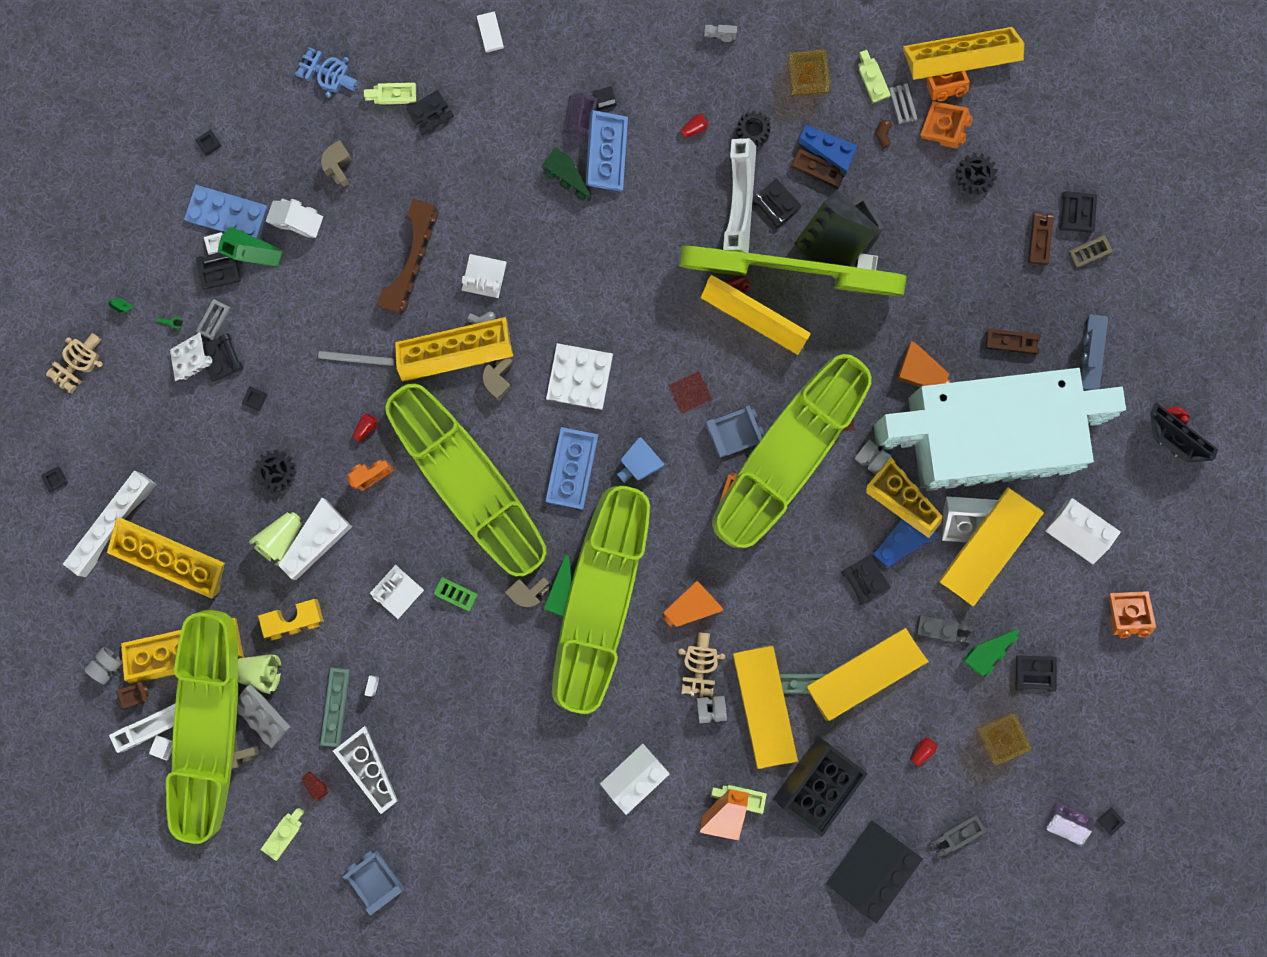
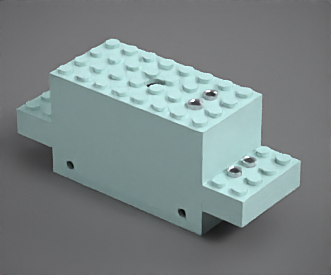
[874,368,1126,491]

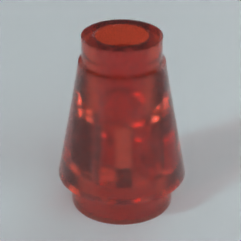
[301,771,329,801]

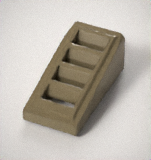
[1069,235,1113,268]

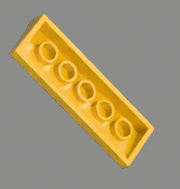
[903,27,1024,80]
[701,275,811,355]
[395,317,513,382]
[939,487,1044,607]
[107,517,225,599]
[121,618,244,684]
[806,628,929,721]
[732,645,798,769]

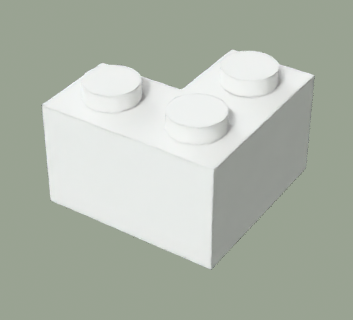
[266,199,323,238]

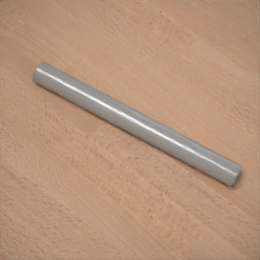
[318,351,395,366]

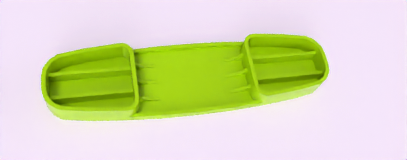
[679,246,907,296]
[712,354,872,548]
[386,384,547,577]
[552,486,650,714]
[166,610,238,844]

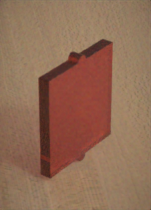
[669,371,712,413]

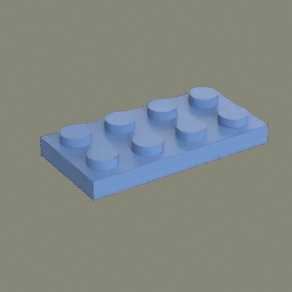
[585,110,628,192]
[184,185,268,239]
[545,427,599,510]

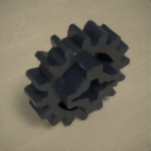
[956,153,998,195]
[253,450,297,492]

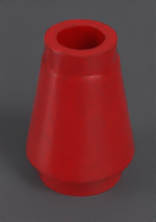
[680,113,709,138]
[352,413,378,442]
[911,737,938,767]

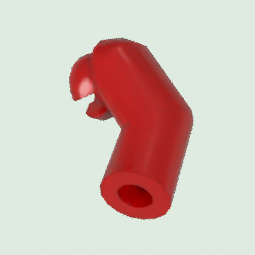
[725,276,751,292]
[1165,407,1190,424]

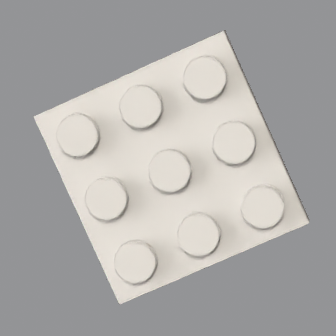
[546,343,613,410]

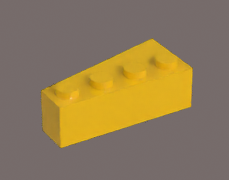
[867,457,943,538]

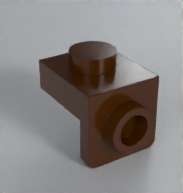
[116,682,149,710]

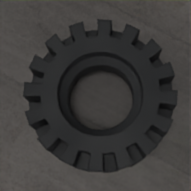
[736,111,771,147]

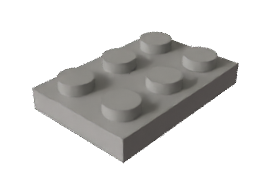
[237,684,290,748]

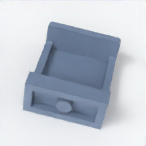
[706,406,764,459]
[343,851,405,915]

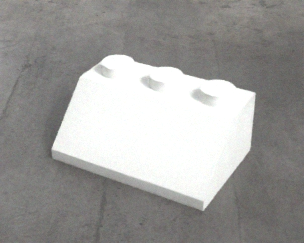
[942,497,998,542]
[1046,498,1120,564]
[600,744,670,815]

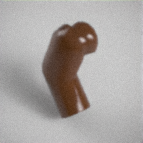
[875,120,892,148]

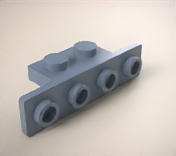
[1081,314,1108,390]

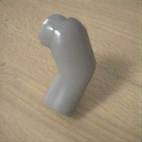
[467,312,496,324]

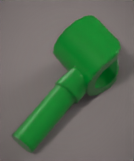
[156,317,183,329]

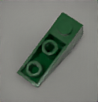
[542,147,591,201]

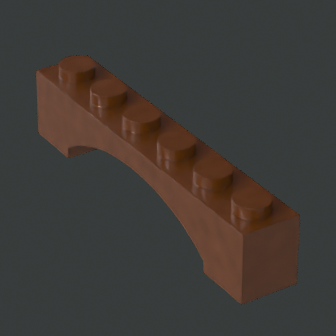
[377,199,438,315]

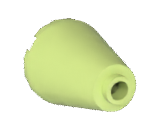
[249,512,302,566]
[238,654,281,694]

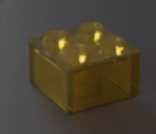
[787,49,831,97]
[975,712,1032,766]

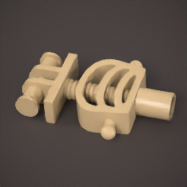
[46,333,103,394]
[678,632,725,698]

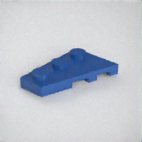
[798,125,858,176]
[873,519,939,567]

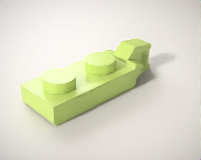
[858,50,891,103]
[364,83,417,104]
[710,785,767,814]
[261,808,304,861]

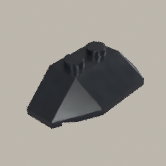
[1150,402,1218,463]

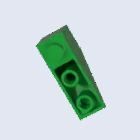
[217,227,283,267]
[962,629,1020,676]

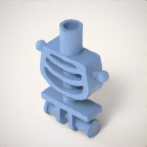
[294,47,358,98]

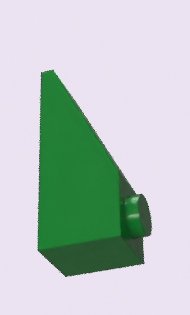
[544,555,572,616]

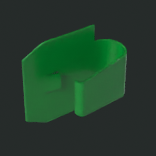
[108,298,135,313]

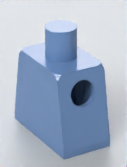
[617,437,664,483]

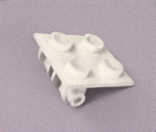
[462,254,507,298]
[170,333,212,381]
[370,565,424,619]

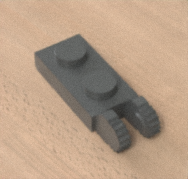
[917,615,974,644]
[929,814,987,857]

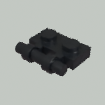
[406,90,454,135]

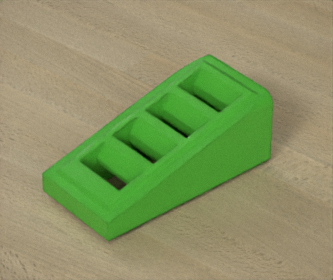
[434,577,478,612]

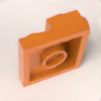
[926,71,970,101]
[920,101,972,149]
[346,460,395,491]
[1108,591,1156,638]

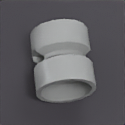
[855,440,892,475]
[85,647,123,684]
[697,696,727,723]

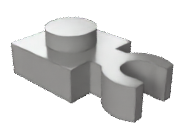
[704,25,737,42]

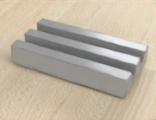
[889,83,917,125]
[196,299,231,340]

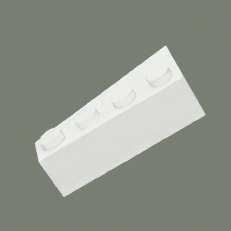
[279,498,352,580]
[333,726,398,814]

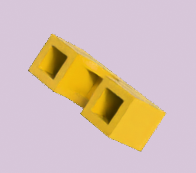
[258,599,324,641]

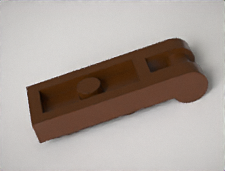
[791,149,845,189]
[1028,211,1054,265]
[985,328,1041,355]

